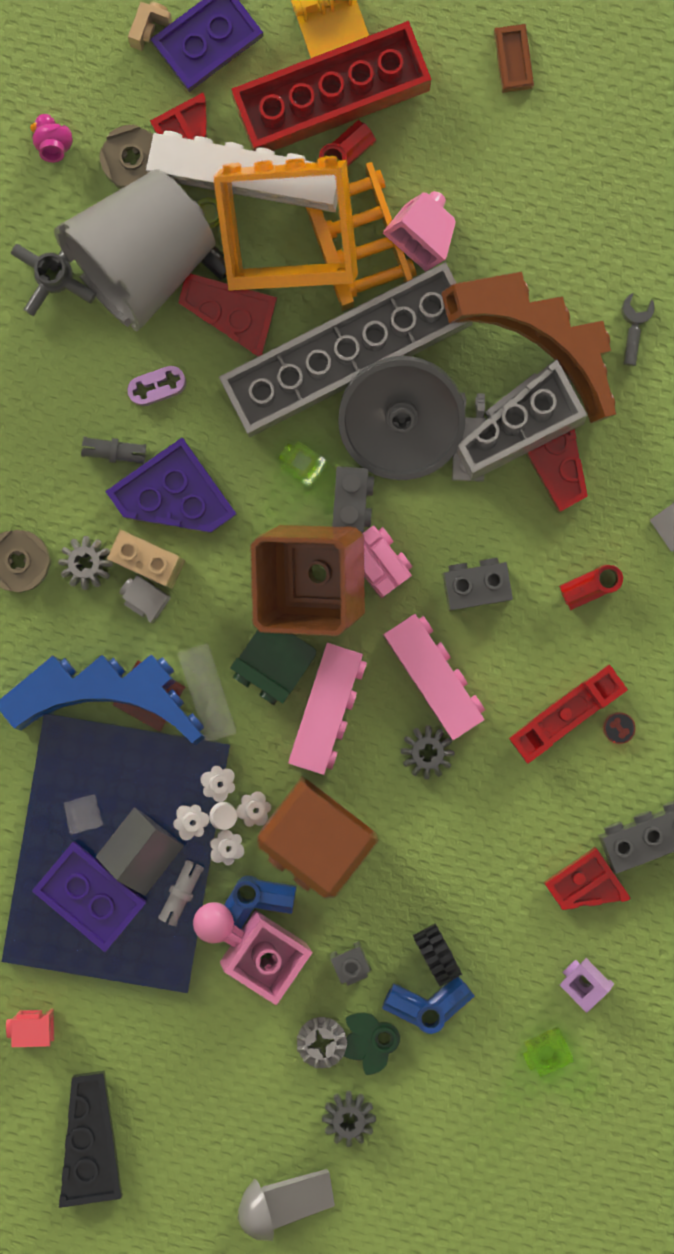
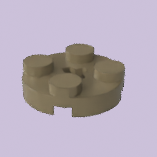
[100,125,153,189]
[0,530,51,593]

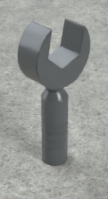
[621,293,655,366]

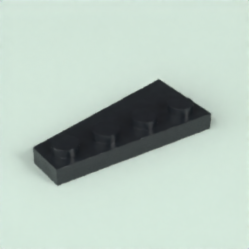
[59,1070,123,1208]

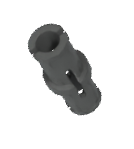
[81,437,147,464]

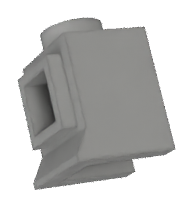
[119,575,171,623]

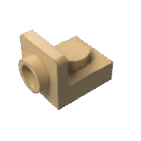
[128,2,172,51]

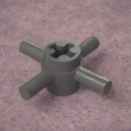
[11,244,97,317]

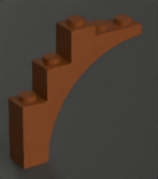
[441,271,616,423]

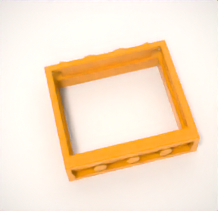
[213,156,358,291]

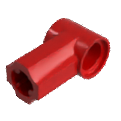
[319,120,376,167]
[559,565,623,611]

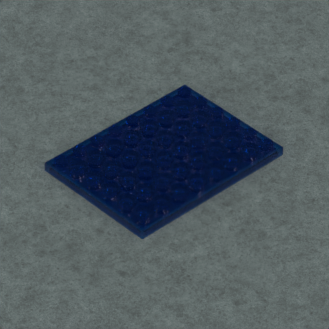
[1,713,230,993]

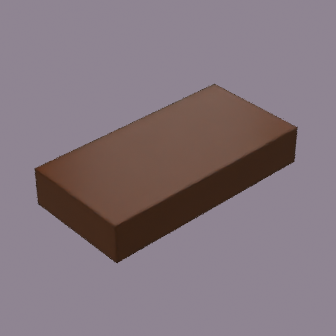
[494,24,534,93]

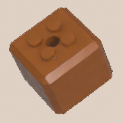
[251,525,365,636]
[258,776,378,898]

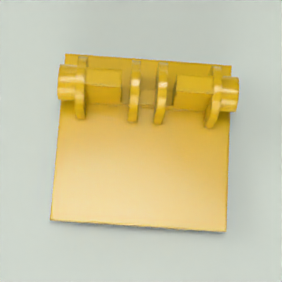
[291,0,369,58]

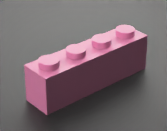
[383,614,485,740]
[288,643,367,775]

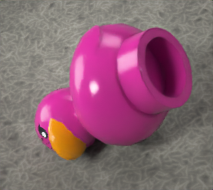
[30,114,73,163]

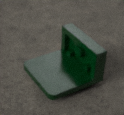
[230,630,316,705]

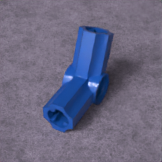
[224,876,297,929]
[382,977,475,1034]

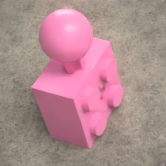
[193,902,313,1005]

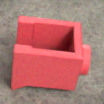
[6,1009,54,1047]

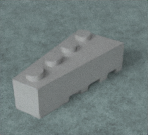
[457,360,587,481]

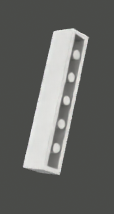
[146,131,338,212]

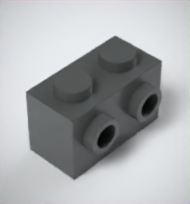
[332,466,374,533]
[442,558,513,611]

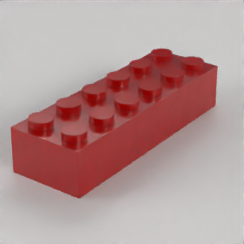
[231,21,432,151]

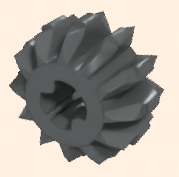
[401,725,455,779]
[322,1090,376,1147]

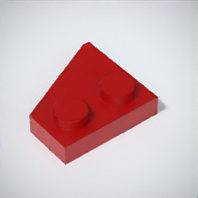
[150,93,207,140]
[543,847,631,910]

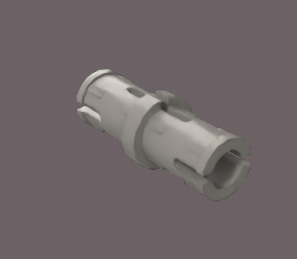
[158,860,204,926]

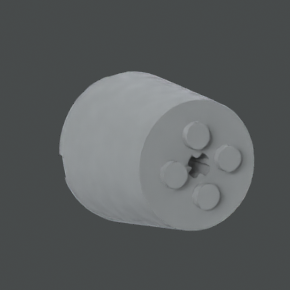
[54,169,215,331]

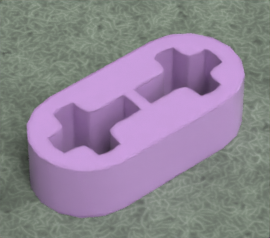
[127,366,186,406]

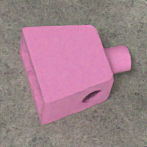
[383,192,456,272]

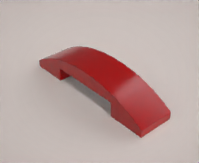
[508,664,628,764]

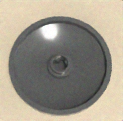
[338,356,465,480]

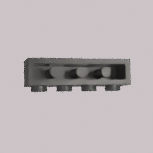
[598,801,674,874]

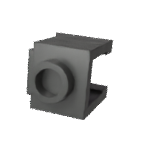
[330,941,372,986]

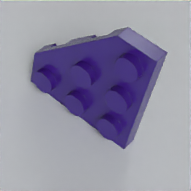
[105,437,237,533]

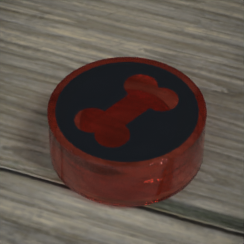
[603,712,635,744]

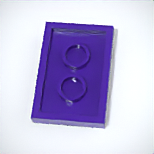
[151,0,263,92]
[32,841,147,952]

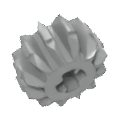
[58,536,113,590]

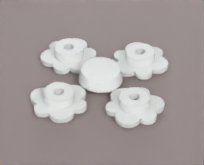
[173,765,271,865]

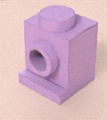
[560,958,614,1013]

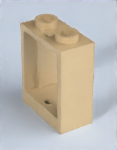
[107,530,185,589]

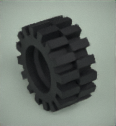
[413,924,462,986]

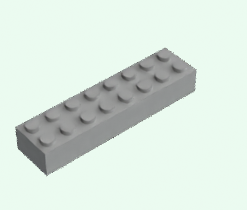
[219,262,473,438]

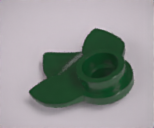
[344,1012,400,1075]

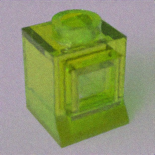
[279,441,329,490]

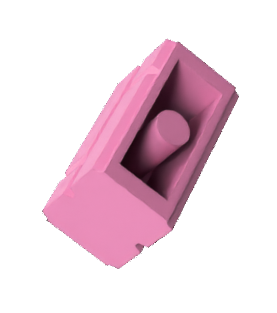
[362,525,413,599]

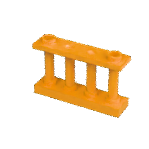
[306,162,417,311]

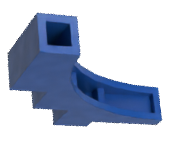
[0,654,206,745]

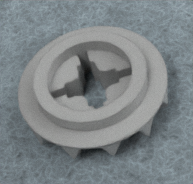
[297,1017,347,1068]

